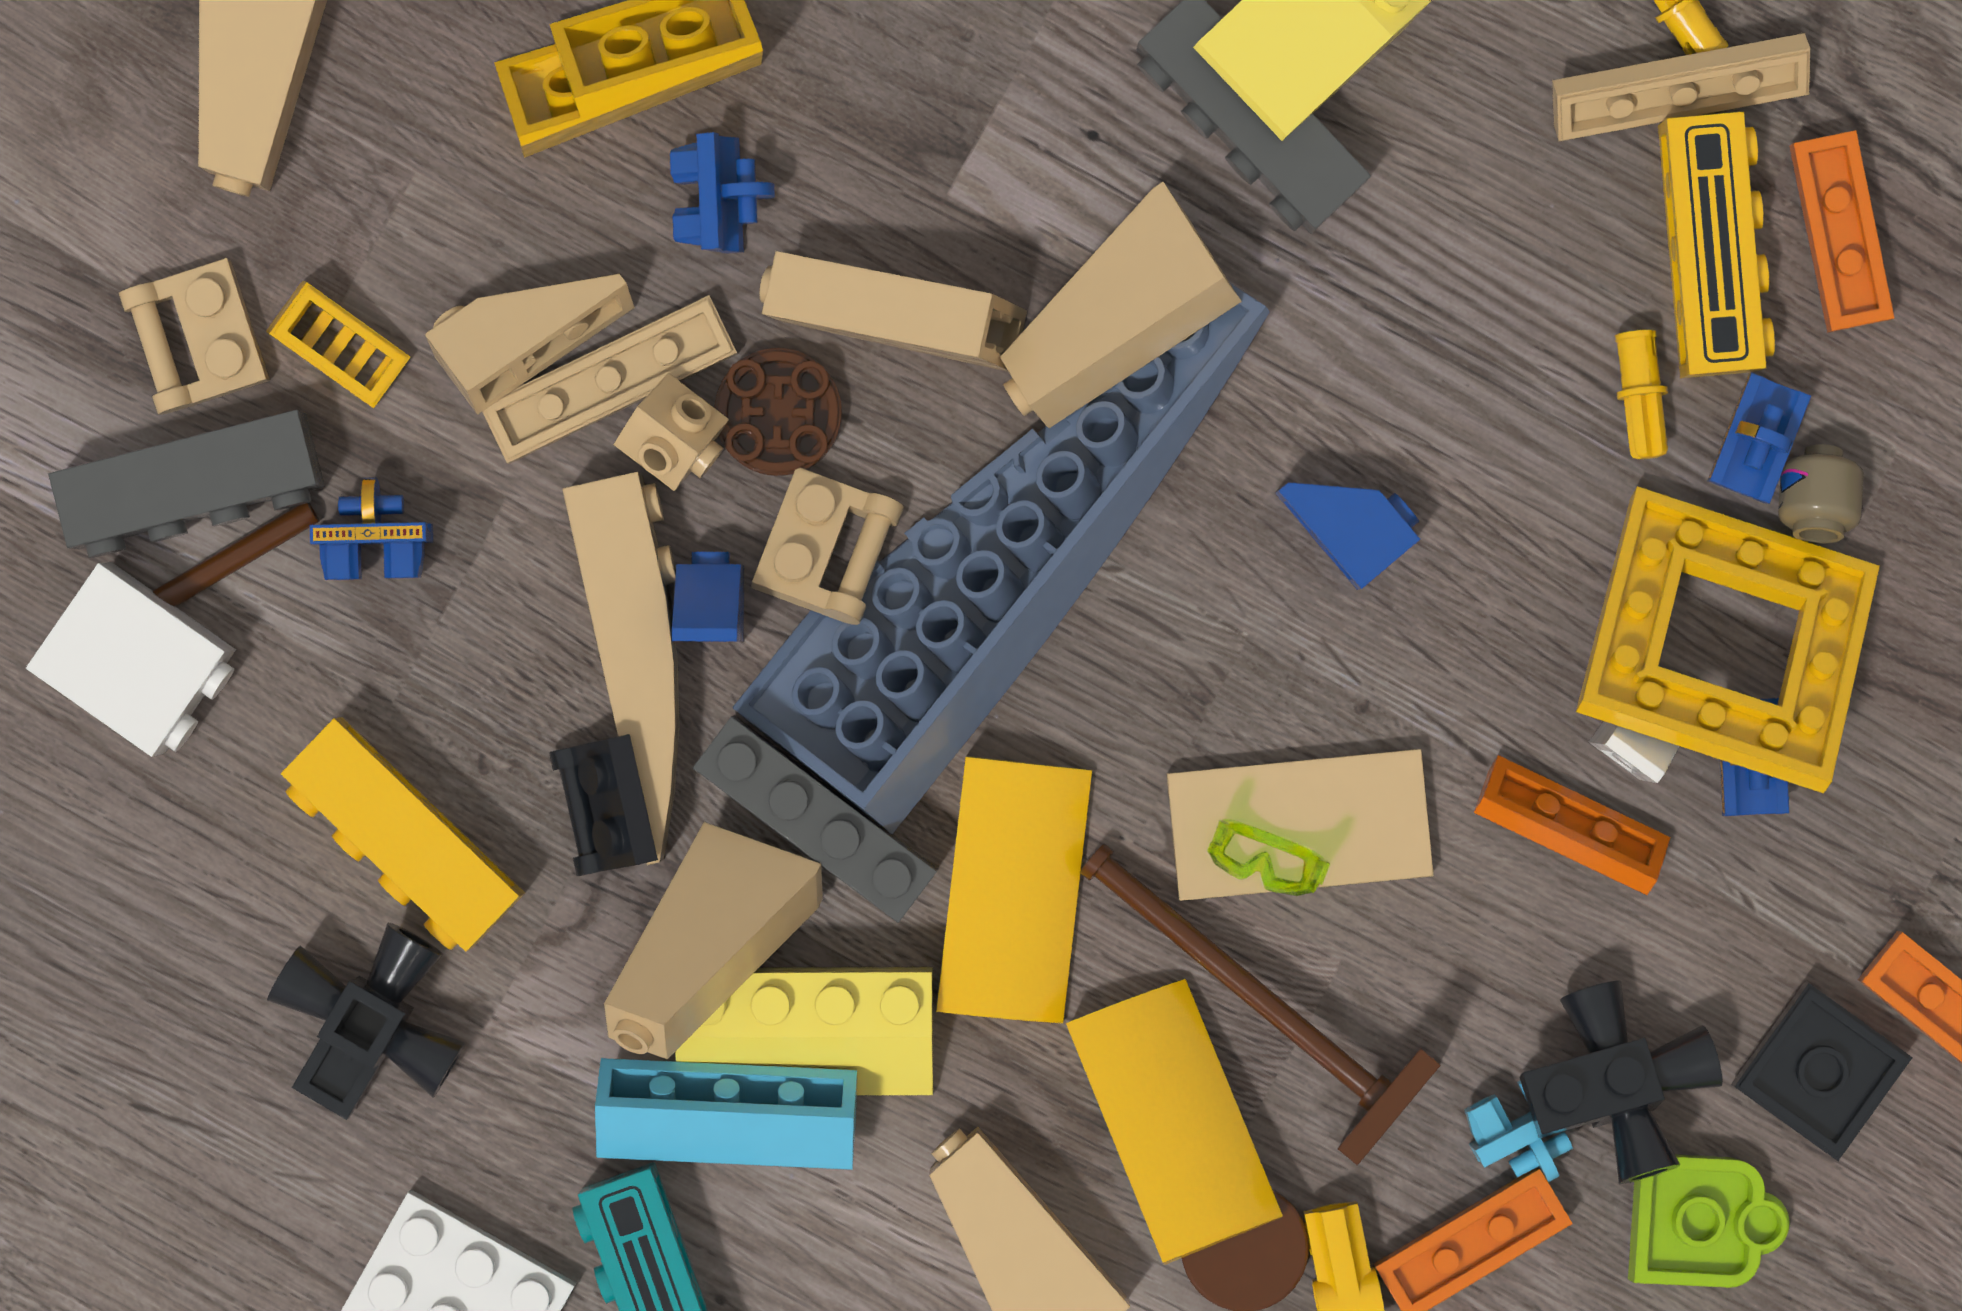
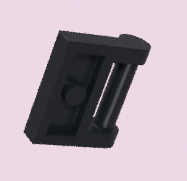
[549,734,658,876]

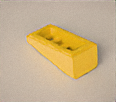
[266,281,410,409]

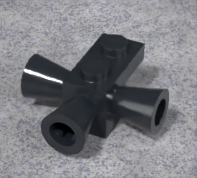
[267,922,466,1120]
[1519,980,1723,1184]

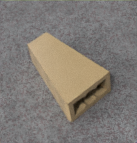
[198,0,327,197]
[1000,182,1242,428]
[760,251,1027,372]
[604,822,823,1059]
[929,1127,1130,1311]

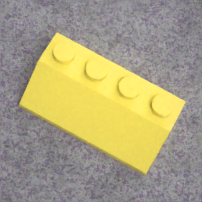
[675,967,933,1095]

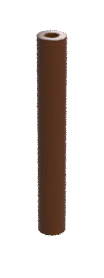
[152,503,320,607]

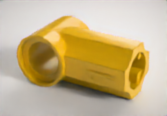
[1303,1201,1385,1311]

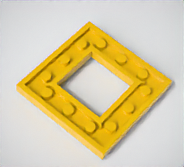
[1576,486,1880,793]

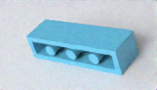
[595,1058,857,1170]

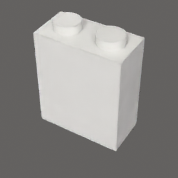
[26,562,236,757]

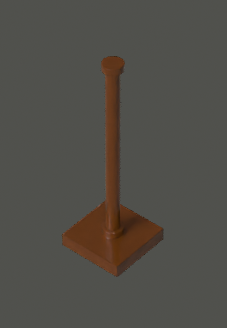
[1080,843,1441,1166]

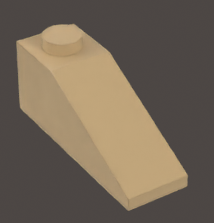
[425,274,635,415]

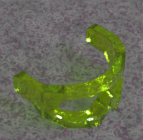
[1207,819,1330,896]

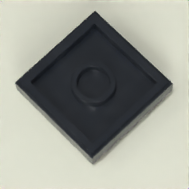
[1731,982,1913,1161]

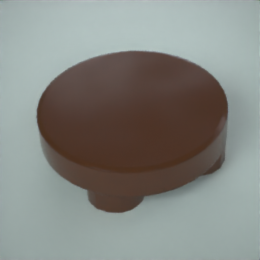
[714,348,842,476]
[1181,1189,1309,1311]

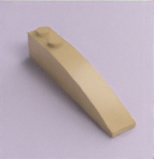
[562,472,679,865]

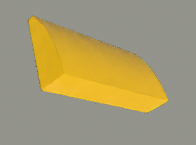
[936,756,1092,1023]
[1066,979,1283,1265]

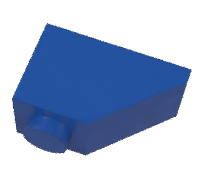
[1275,482,1420,590]
[672,552,744,642]

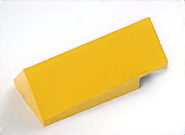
[494,0,763,158]

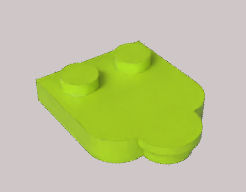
[1628,1154,1789,1288]

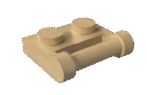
[119,258,270,415]
[751,468,904,625]

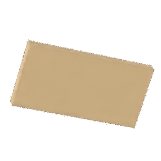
[1166,749,1434,901]

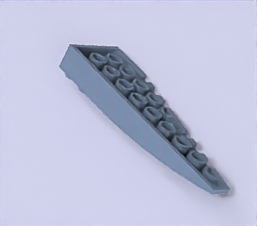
[732,283,1270,834]

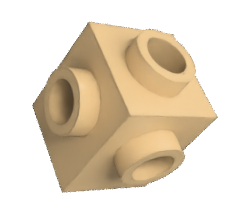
[613,373,729,491]

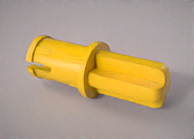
[1654,0,1729,55]
[1615,330,1668,459]

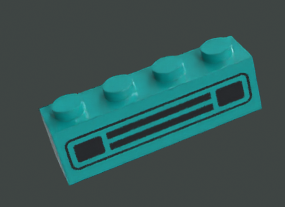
[572,1162,708,1311]

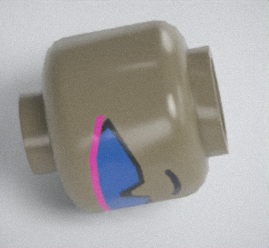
[1778,444,1864,544]

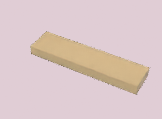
[1552,33,1810,141]
[482,295,738,464]

